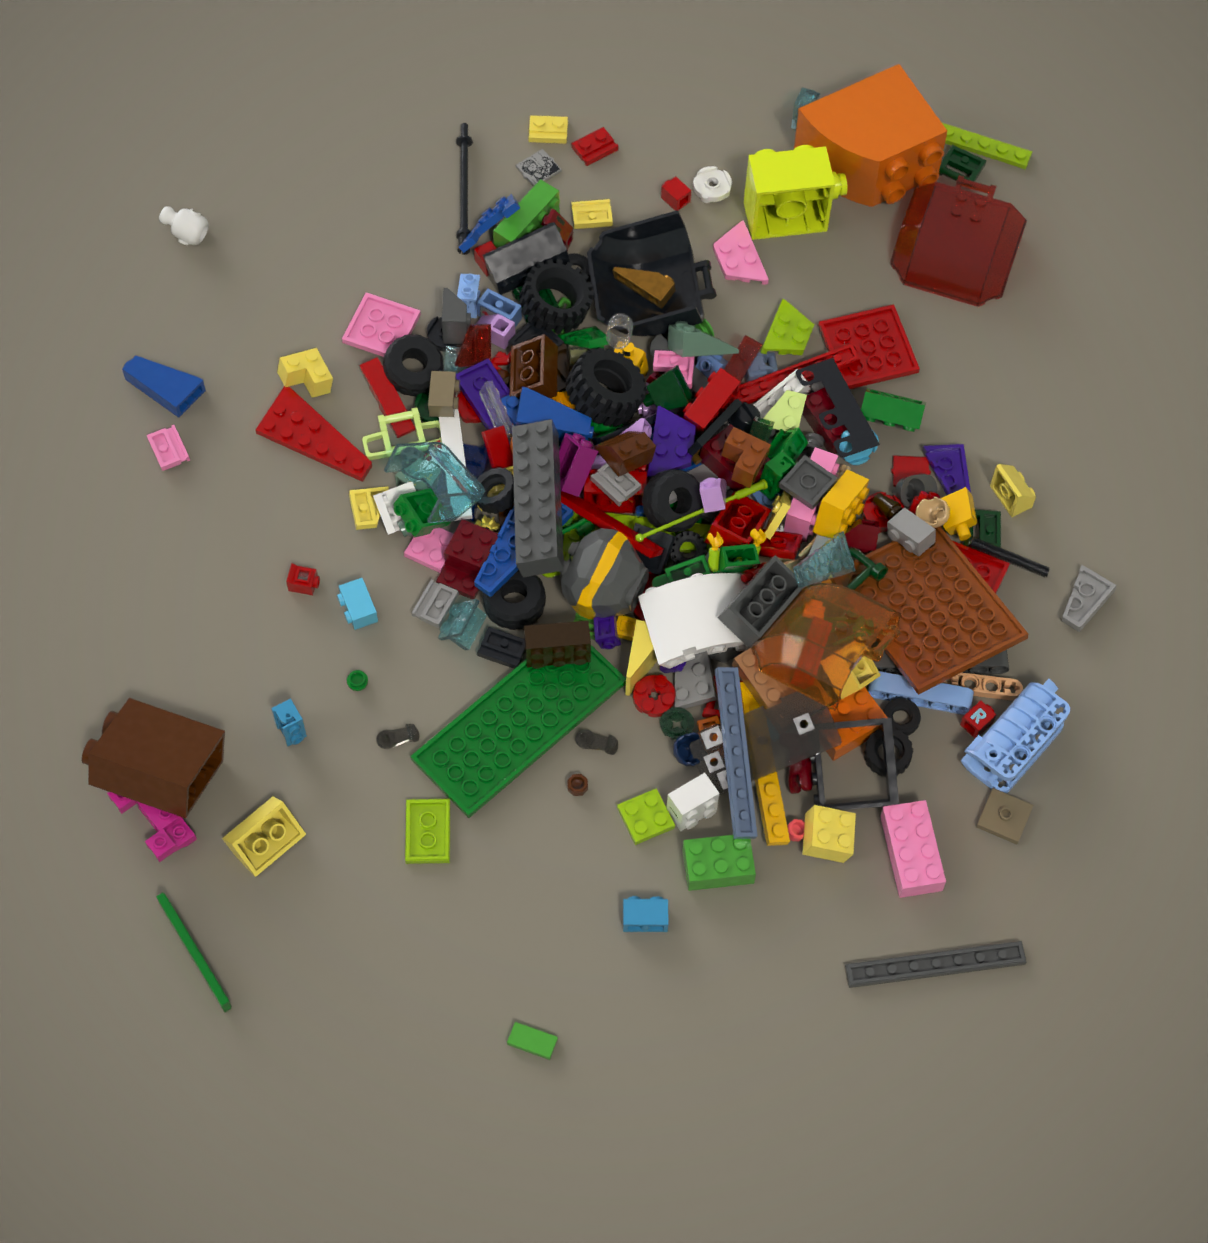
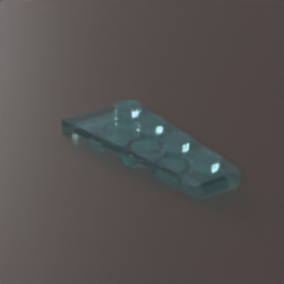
[793,531,856,588]

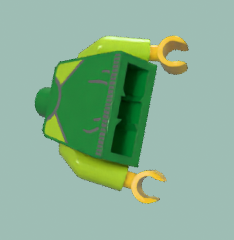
[707,529,767,574]

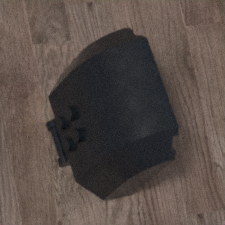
[587,210,717,336]

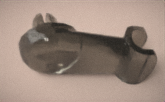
[376,724,420,749]
[575,730,618,755]

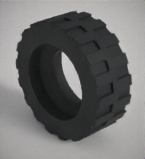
[472,467,514,514]
[864,727,913,777]

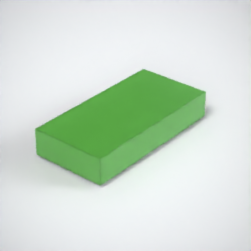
[507,1022,558,1060]

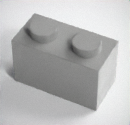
[887,507,936,557]

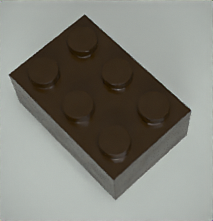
[524,620,591,669]

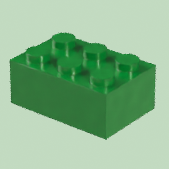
[861,388,926,432]

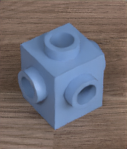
[695,355,731,378]

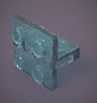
[438,599,487,650]

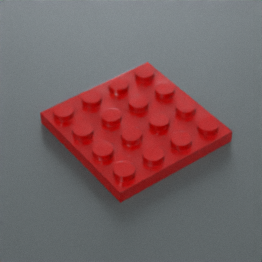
[818,304,920,389]

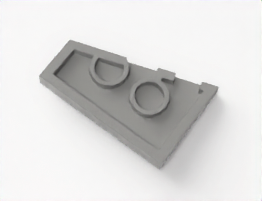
[1062,565,1117,632]

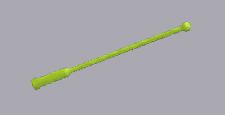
[635,479,768,542]

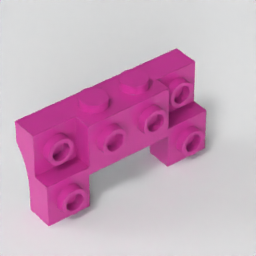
[107,792,197,862]

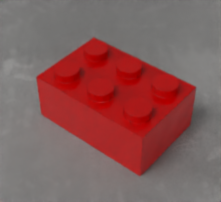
[682,368,740,438]
[584,469,647,513]
[705,491,771,548]

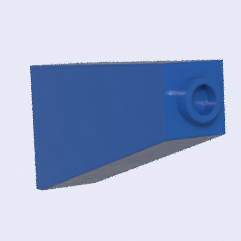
[122,356,206,418]
[515,387,594,441]

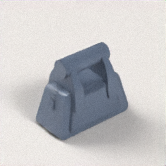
[742,345,778,382]

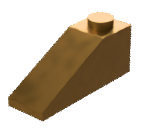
[613,267,676,309]

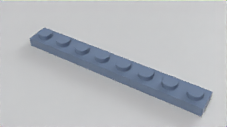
[715,667,758,839]

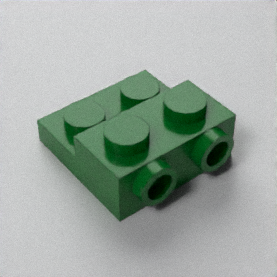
[393,488,452,538]

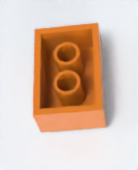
[811,687,888,761]

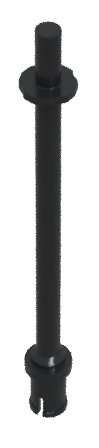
[456,123,473,255]

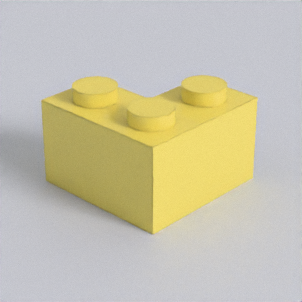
[277,348,333,398]

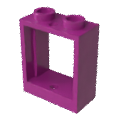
[559,433,598,497]

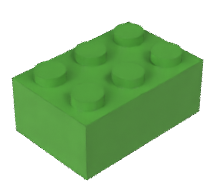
[682,835,756,891]

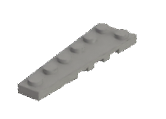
[675,651,718,711]

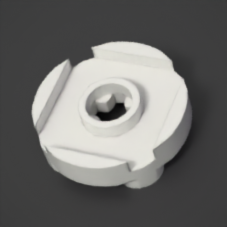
[693,166,732,203]

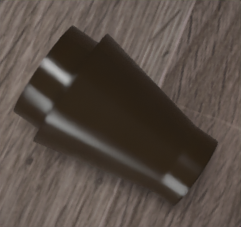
[873,493,903,520]

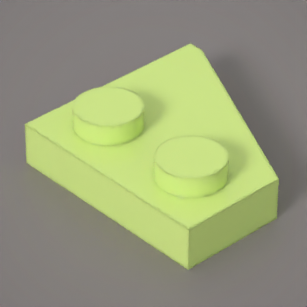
[759,390,807,432]

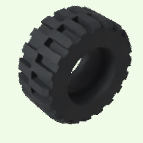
[566,348,647,426]

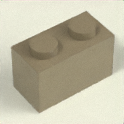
[428,371,460,417]

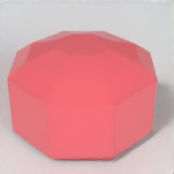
[787,819,805,842]

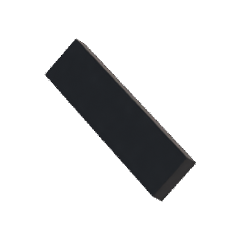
[687,398,743,457]

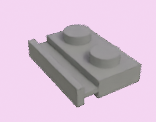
[590,463,641,506]
[412,579,459,628]

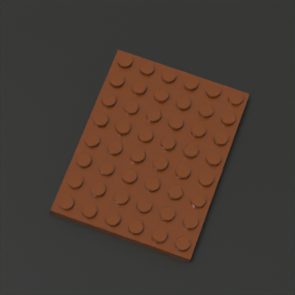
[829,527,1028,695]

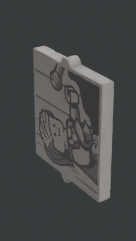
[516,149,561,187]

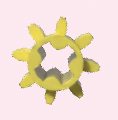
[475,515,500,533]

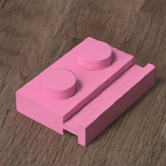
[146,425,190,471]

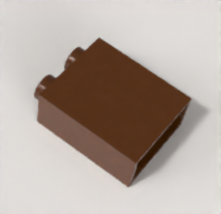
[82,698,225,819]

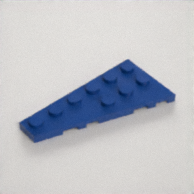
[474,503,573,597]

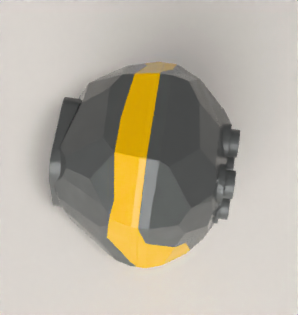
[559,528,649,620]

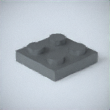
[779,455,838,510]

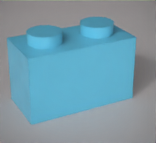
[337,578,378,630]

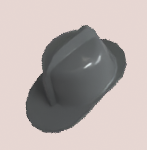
[892,474,937,508]

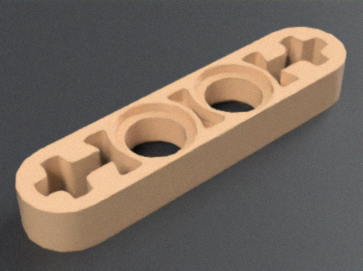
[942,673,1023,701]

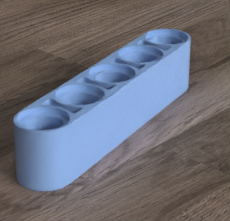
[867,671,974,715]

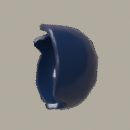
[673,732,708,766]

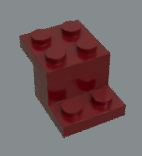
[436,519,498,600]

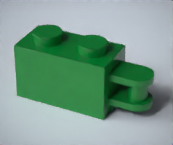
[652,555,711,587]

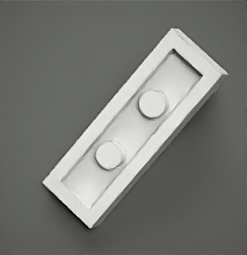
[754,369,811,421]

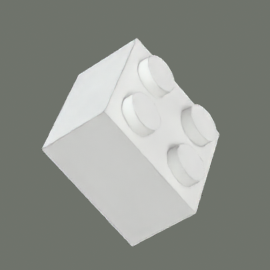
[667,773,719,831]

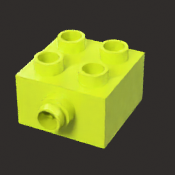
[744,145,847,240]

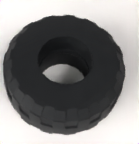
[383,334,444,396]
[642,470,703,532]
[483,570,546,630]

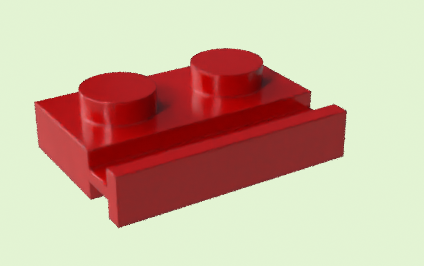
[572,127,619,167]

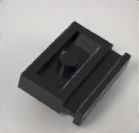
[477,627,525,669]

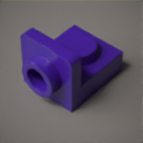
[594,616,621,649]

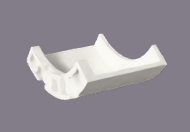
[638,573,770,669]

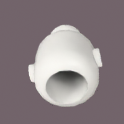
[159,206,209,245]

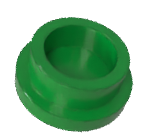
[347,670,368,691]

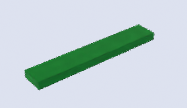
[156,893,232,1013]

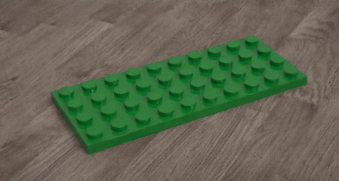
[410,645,626,818]

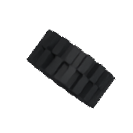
[670,531,707,565]

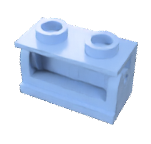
[457,274,480,318]

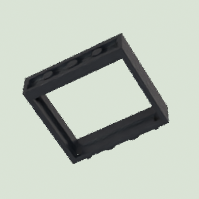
[808,718,899,810]

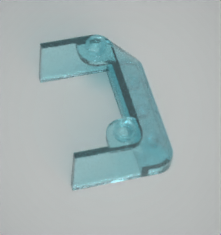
[384,442,485,523]

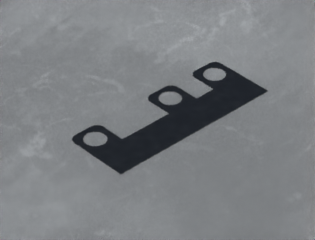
[796,358,880,457]

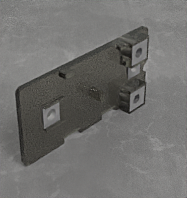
[690,684,842,796]

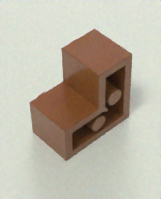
[721,427,771,488]

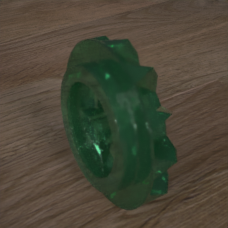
[660,707,694,740]

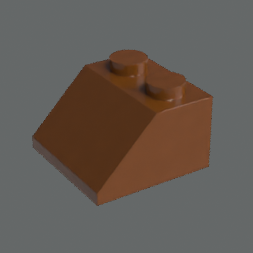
[595,431,656,477]

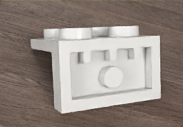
[373,482,416,535]

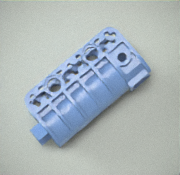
[961,679,1070,794]

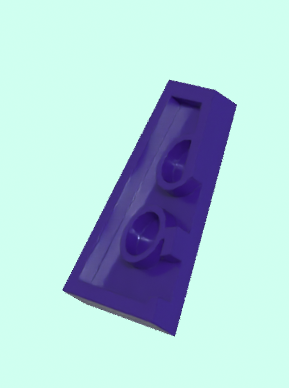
[923,444,971,495]

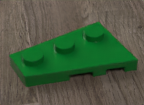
[558,326,609,350]

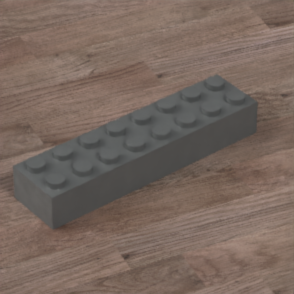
[512,419,564,577]

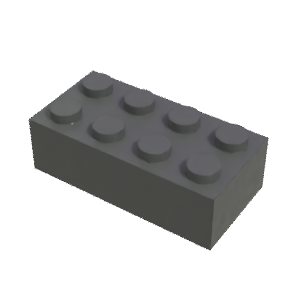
[718,556,806,648]

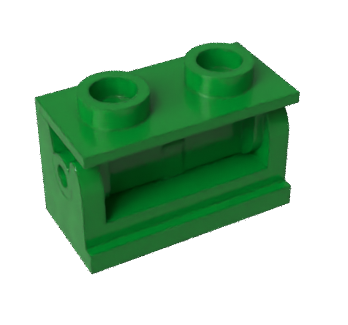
[768,427,808,462]
[759,452,796,501]

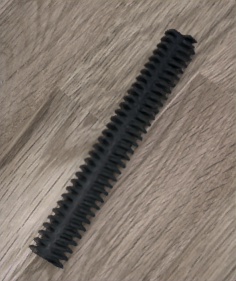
[969,537,1049,578]

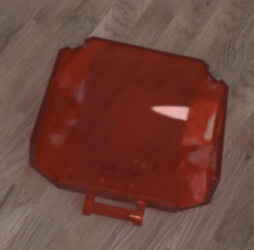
[890,175,1027,307]

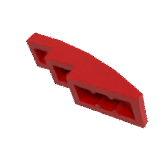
[359,357,415,438]

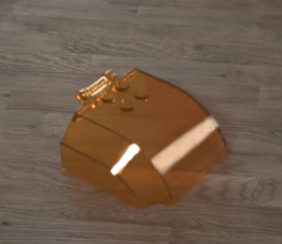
[751,583,901,711]

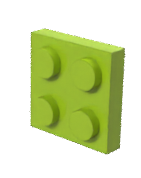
[617,788,675,845]

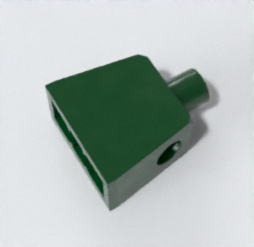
[643,365,694,410]

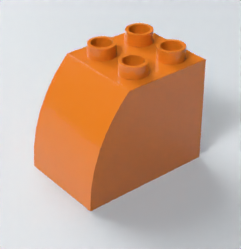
[794,64,948,207]

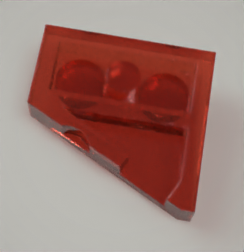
[455,324,491,367]

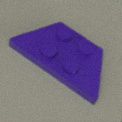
[647,406,696,480]

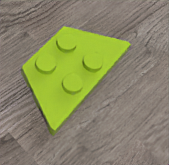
[760,299,814,355]

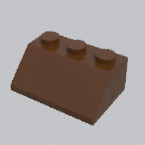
[510,334,558,399]

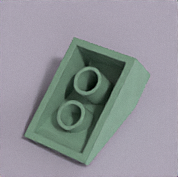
[668,321,739,357]

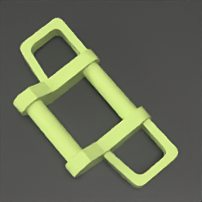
[362,407,442,460]

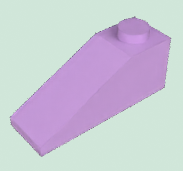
[700,478,727,513]

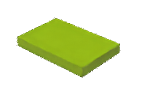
[405,799,450,864]

